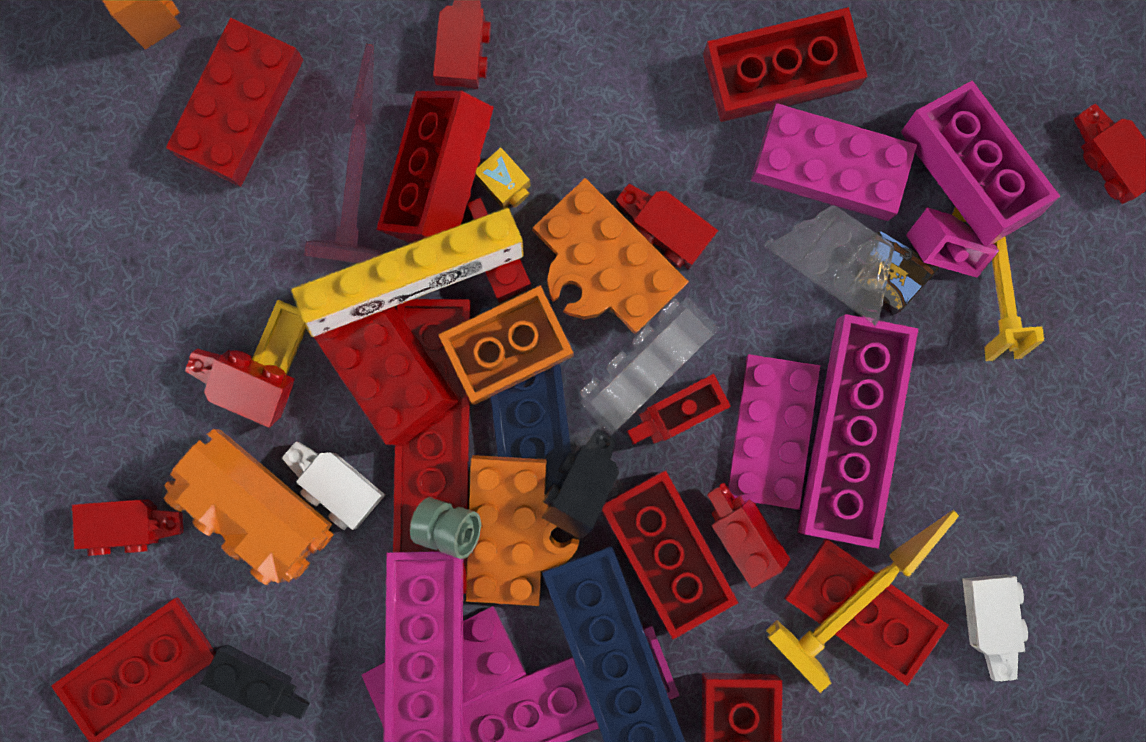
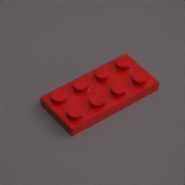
[784,538,949,686]
[51,597,216,742]

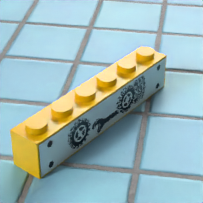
[291,208,523,337]

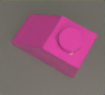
[906,207,999,278]

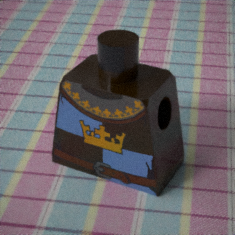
[850,230,939,320]

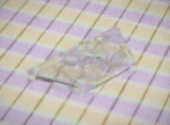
[764,205,894,326]

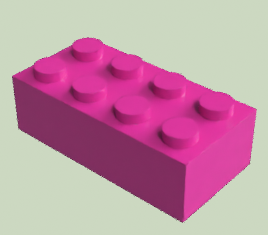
[901,81,1060,247]
[751,103,917,221]

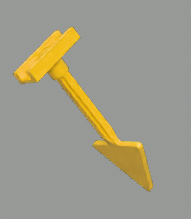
[952,207,1044,361]
[766,510,959,693]

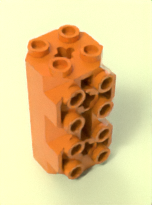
[164,429,334,585]

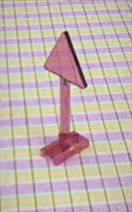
[304,43,385,263]

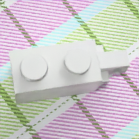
[282,442,385,530]
[962,574,1028,681]

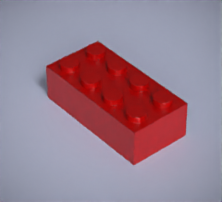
[703,7,868,122]
[166,17,303,187]
[376,91,494,243]
[314,306,459,446]
[602,470,739,639]
[701,673,782,742]

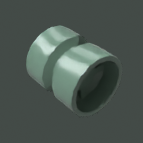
[410,497,481,559]

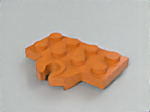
[532,178,689,334]
[466,455,579,606]

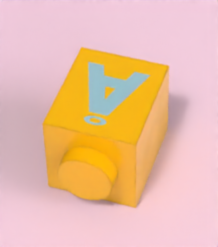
[475,147,531,209]

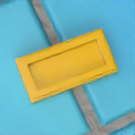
[252,299,306,375]

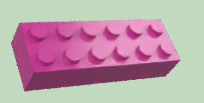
[797,314,918,549]

